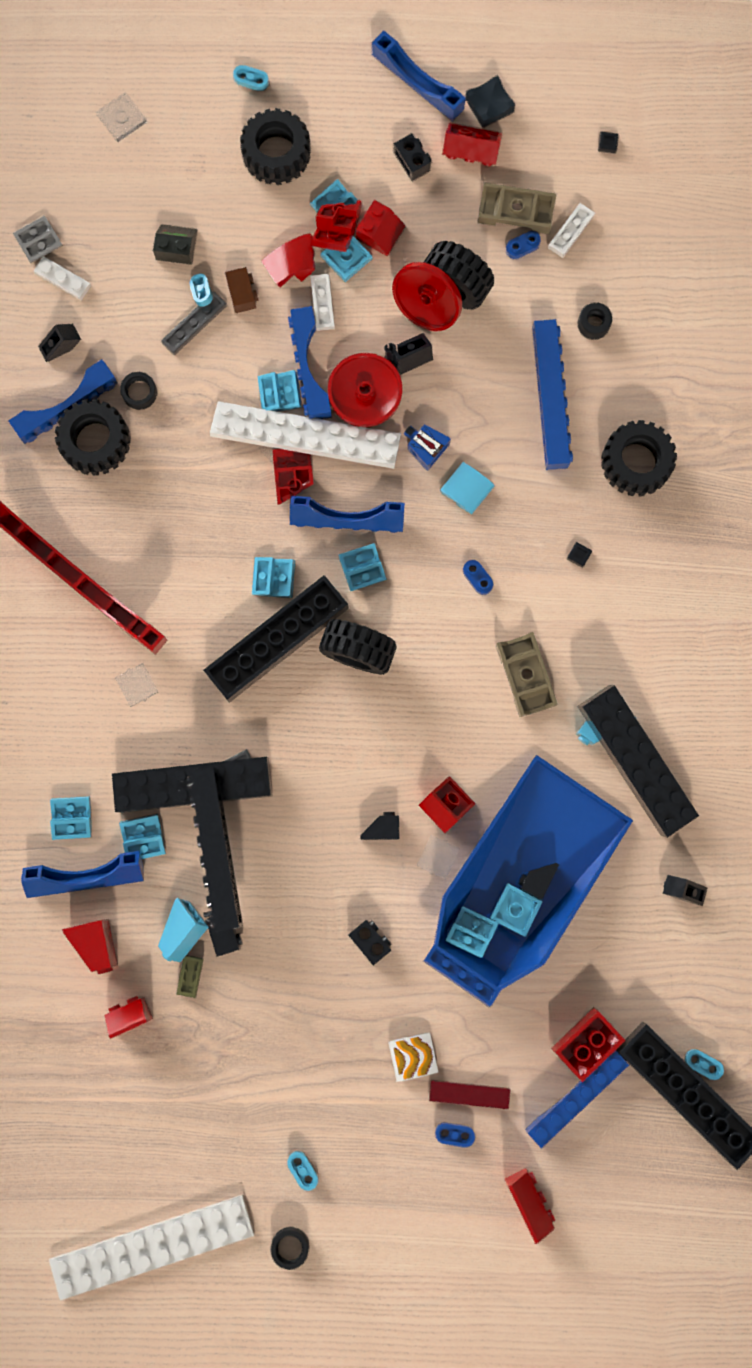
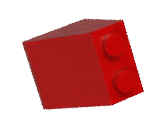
[62,919,118,975]

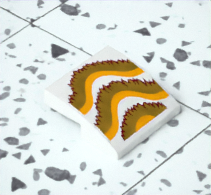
[388,1033,438,1082]

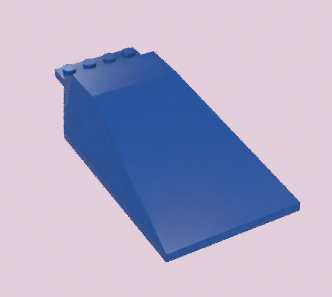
[423,755,633,1008]

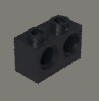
[393,133,432,181]
[348,919,392,966]

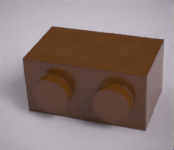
[225,267,259,314]

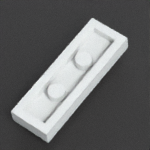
[548,203,595,258]
[34,256,91,301]
[310,274,335,331]

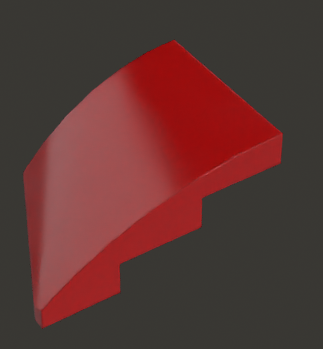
[311,200,362,252]
[261,233,315,288]
[272,449,313,505]

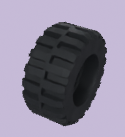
[240,108,311,185]
[424,241,494,310]
[55,399,131,476]
[601,420,677,497]
[319,619,397,675]

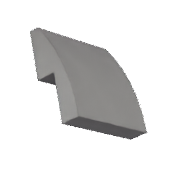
[13,216,63,263]

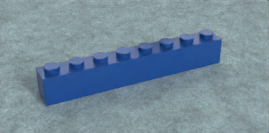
[532,319,573,470]

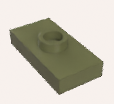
[176,955,204,998]

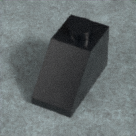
[38,324,81,362]
[360,812,399,840]
[518,863,559,900]
[662,875,708,906]

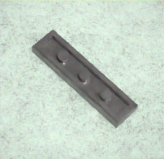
[161,291,227,356]

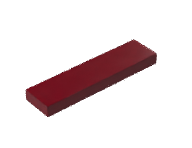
[429,1080,510,1110]

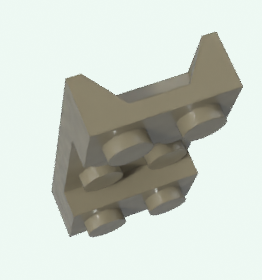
[477,182,557,234]
[496,632,558,717]

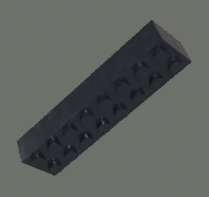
[203,575,349,703]
[577,685,699,838]
[112,757,273,813]
[187,767,243,932]
[616,1022,752,1170]

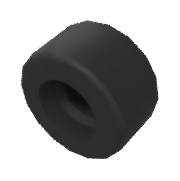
[577,302,613,340]

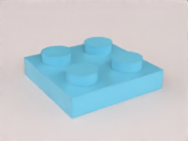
[320,236,372,282]
[489,883,543,937]

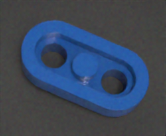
[506,231,541,259]
[463,560,493,595]
[435,1122,475,1147]

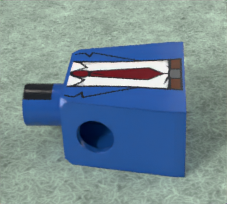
[404,425,451,471]

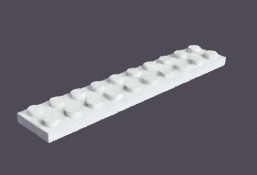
[210,401,401,469]
[49,1195,255,1301]

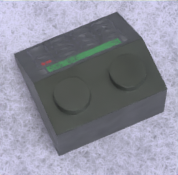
[153,224,198,265]

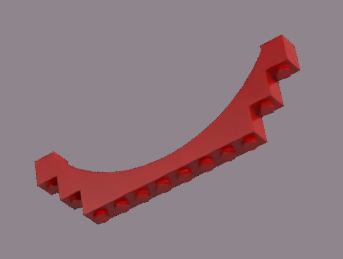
[0,501,168,655]

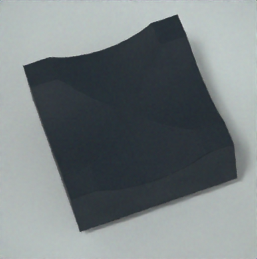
[465,75,515,128]

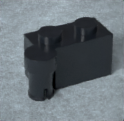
[384,333,433,375]
[203,911,243,957]

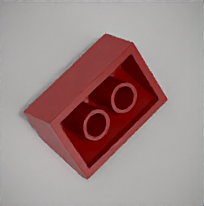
[442,122,503,166]
[551,1007,625,1082]
[505,1168,556,1244]

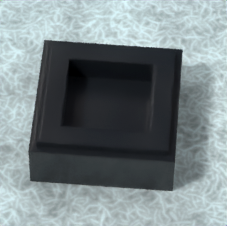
[598,132,619,154]
[567,542,592,568]

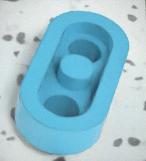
[233,65,269,91]
[189,274,213,307]
[685,1049,724,1080]
[287,1151,318,1191]

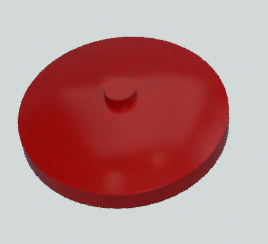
[392,262,462,331]
[328,353,403,427]

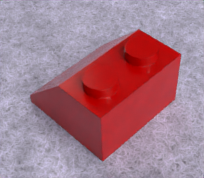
[356,200,406,257]
[418,776,476,833]
[104,996,153,1039]

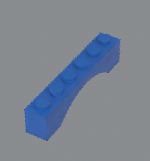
[372,30,466,122]
[288,306,332,419]
[8,359,118,444]
[290,496,405,533]
[21,851,144,898]
[525,1050,629,1149]

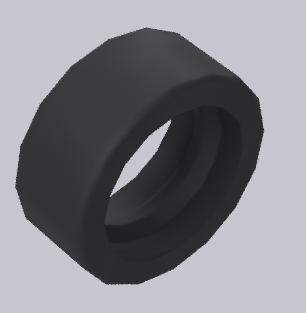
[120,372,157,410]
[270,1227,309,1270]

